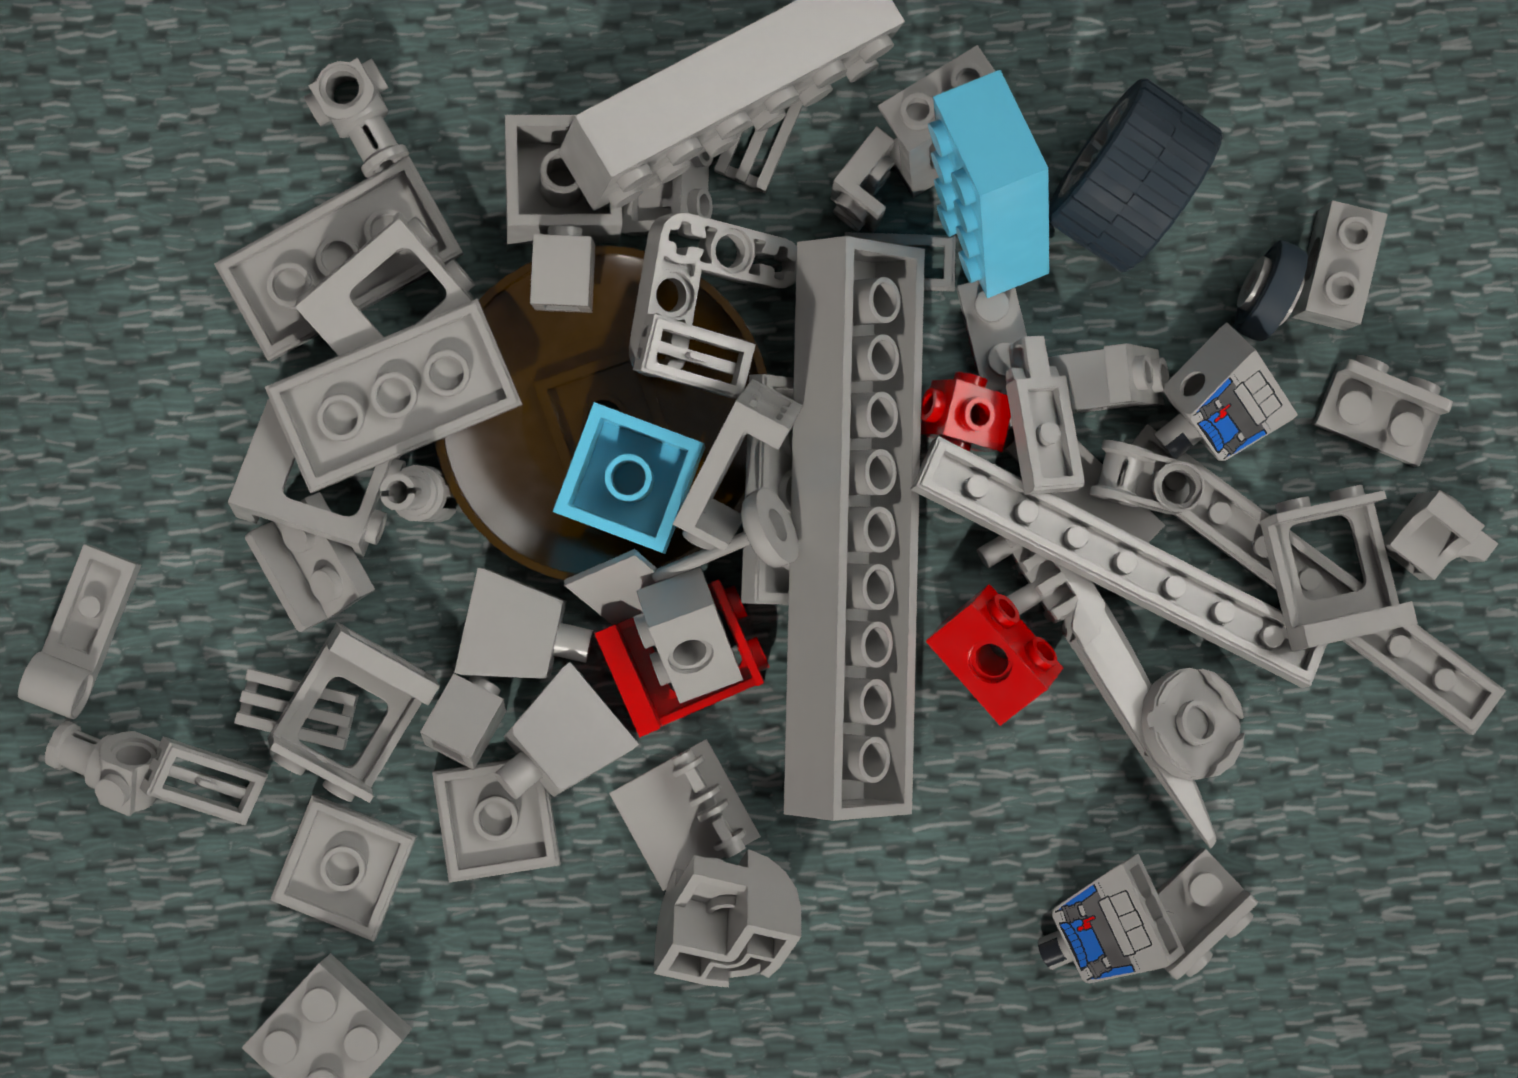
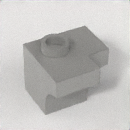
[1383,490,1498,580]

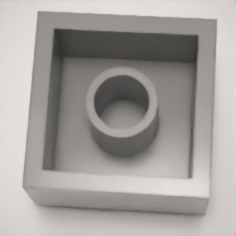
[505,115,622,244]
[242,953,412,1078]

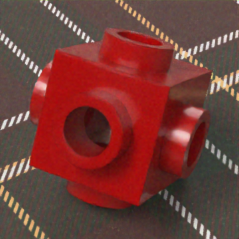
[921,372,1011,452]

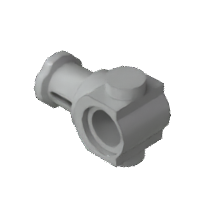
[304,58,409,178]
[45,721,162,817]

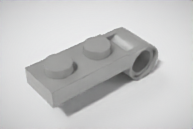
[18,544,142,719]

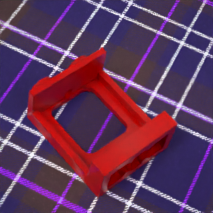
[594,579,770,738]

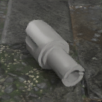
[380,465,457,522]

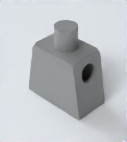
[454,568,594,678]
[495,662,639,799]

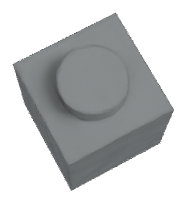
[530,225,595,313]
[420,673,506,770]

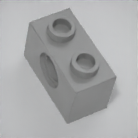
[1291,200,1388,331]
[633,567,743,703]

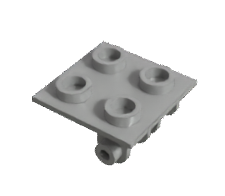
[609,739,761,891]

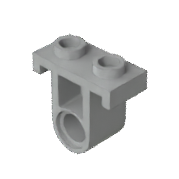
[1048,343,1169,413]

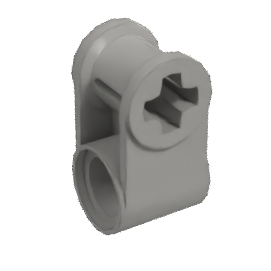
[1089,440,1205,515]

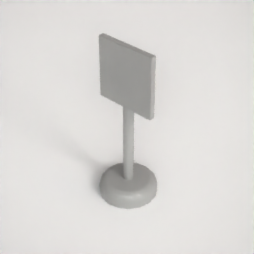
[564,488,799,624]

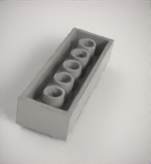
[559,0,905,211]

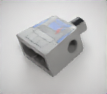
[1154,323,1298,461]
[1038,854,1185,983]

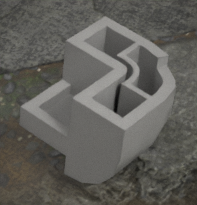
[654,849,801,988]

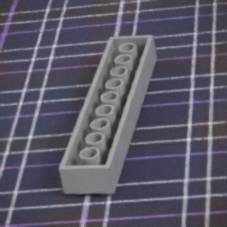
[784,236,925,821]

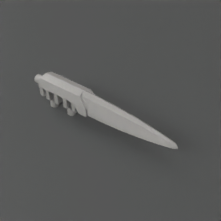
[977,535,1216,849]

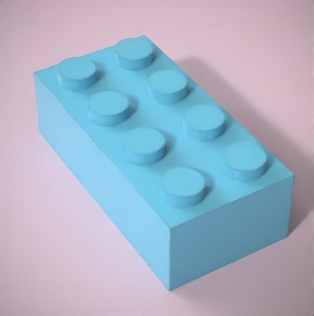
[928,70,1049,299]

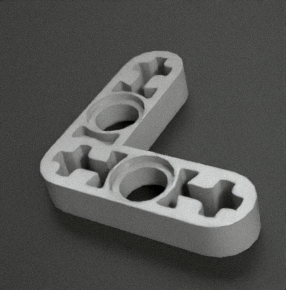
[629,213,797,377]

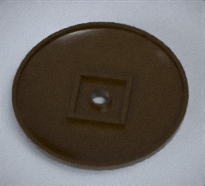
[435,246,767,580]

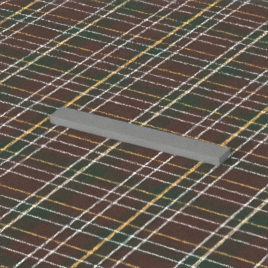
[1119,424,1506,735]
[911,436,1327,688]

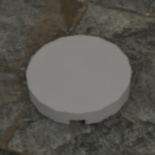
[1141,668,1245,781]

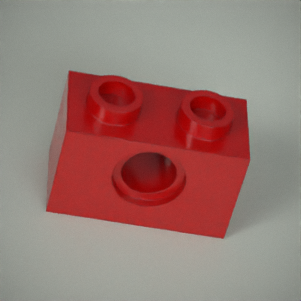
[926,584,1063,726]

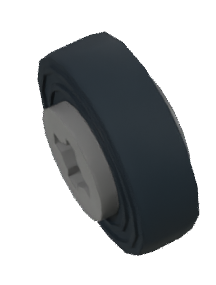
[1234,240,1308,342]

